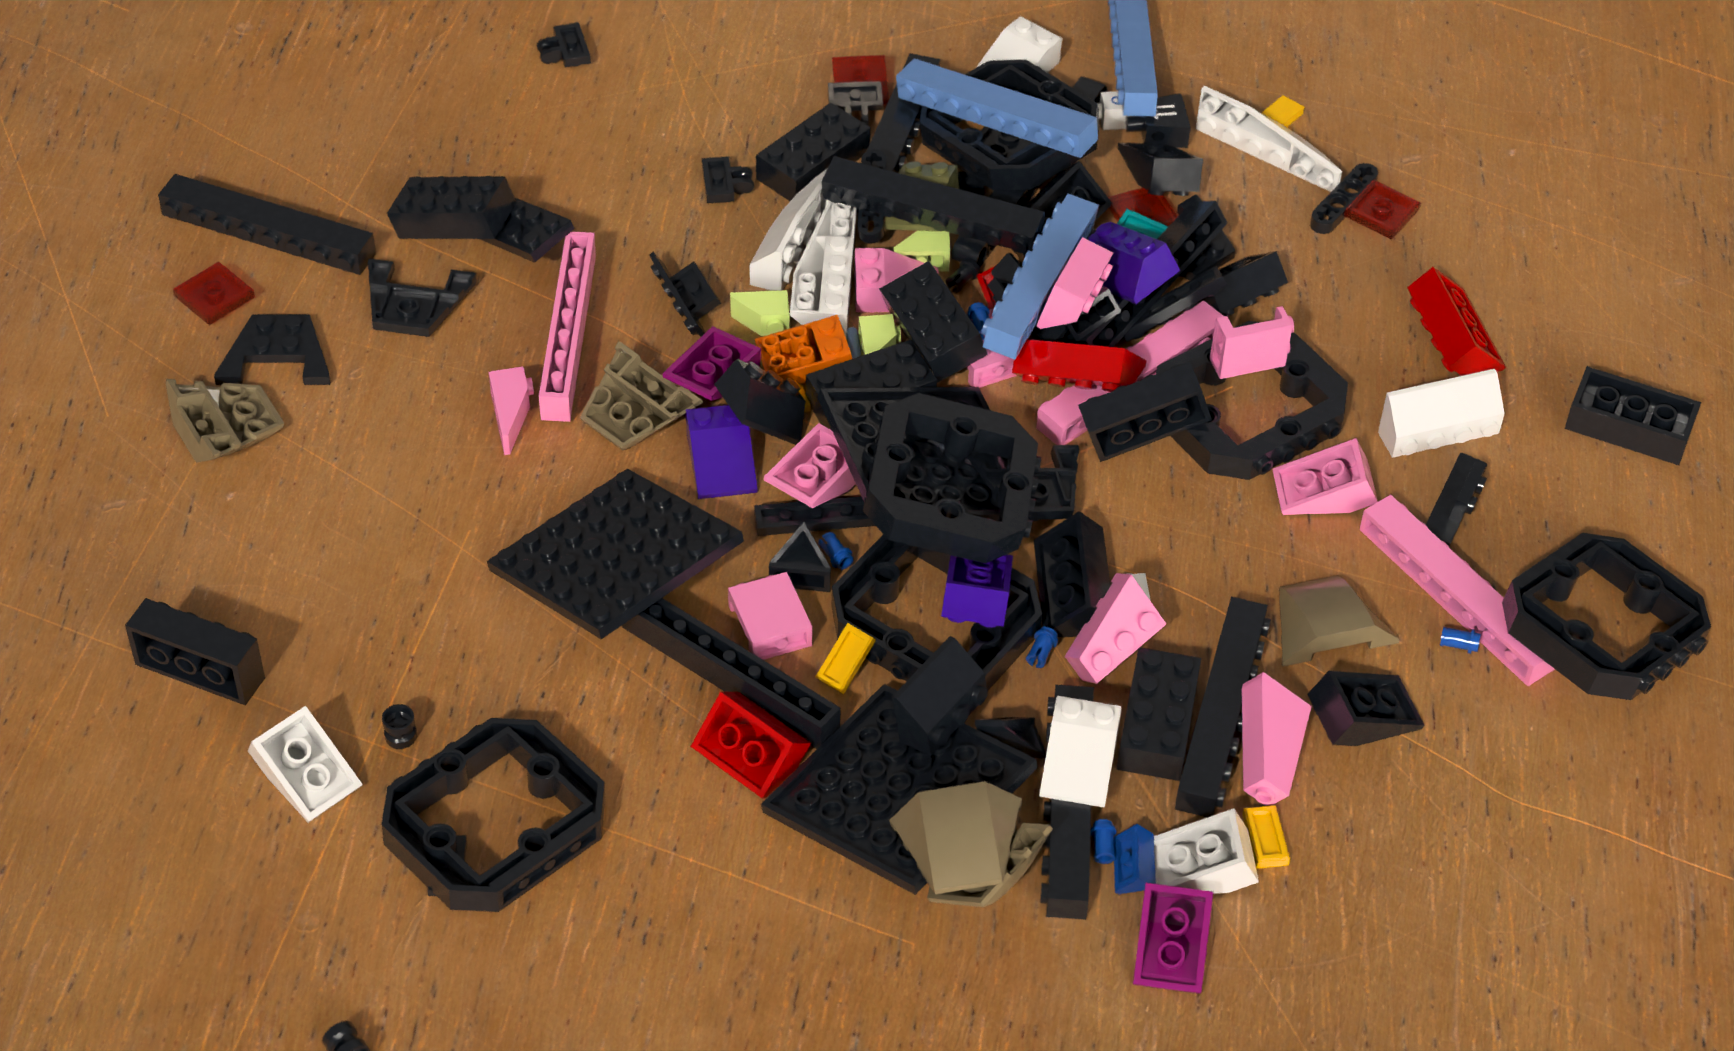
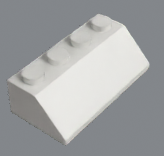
[1378,369,1505,458]

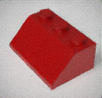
[690,692,811,799]

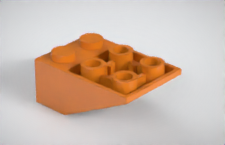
[754,314,853,384]

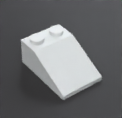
[976,16,1062,73]
[1039,696,1122,808]
[248,706,363,822]
[1154,808,1259,894]

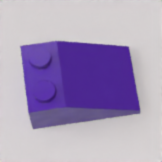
[686,405,758,499]
[941,554,1013,628]

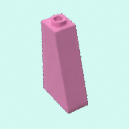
[1242,672,1312,806]

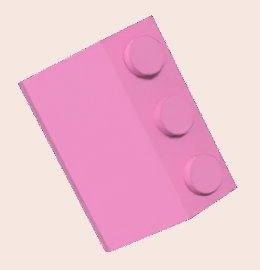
[1036,237,1113,329]

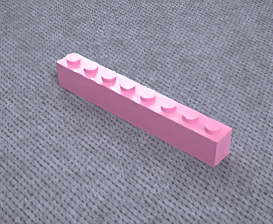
[539,232,596,422]
[1036,300,1223,445]
[1359,495,1555,686]

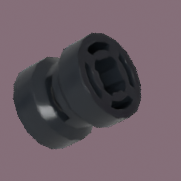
[382,704,417,749]
[322,1021,370,1051]

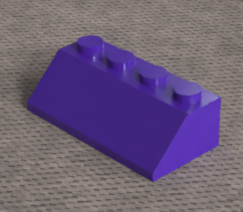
[1088,222,1180,304]

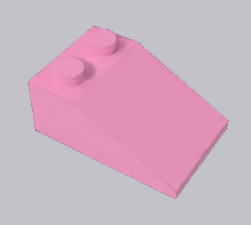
[854,248,939,312]
[764,423,856,508]
[1273,438,1378,515]

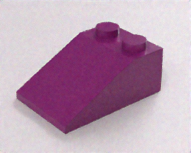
[663,326,761,401]
[1133,883,1213,994]

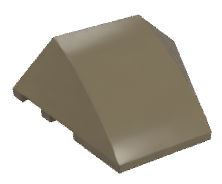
[580,341,703,451]
[165,379,284,463]
[1279,575,1400,667]
[889,781,1022,894]
[927,823,1052,907]

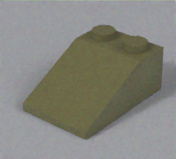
[884,161,959,231]

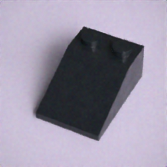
[1117,143,1203,196]
[1307,671,1425,746]

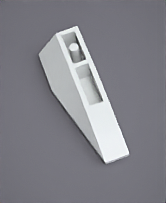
[1196,86,1342,192]
[750,168,829,291]
[790,201,857,339]

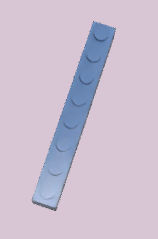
[1108,0,1158,116]
[896,59,1098,158]
[981,194,1099,360]

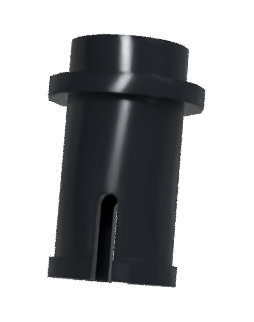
[945,259,980,293]

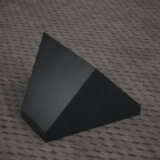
[769,522,831,592]
[975,717,1046,758]

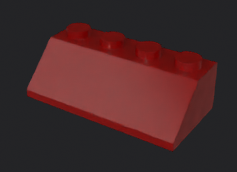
[1407,267,1507,376]
[1012,339,1147,392]

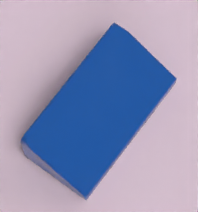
[1114,824,1156,894]

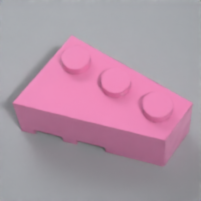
[1065,573,1166,683]

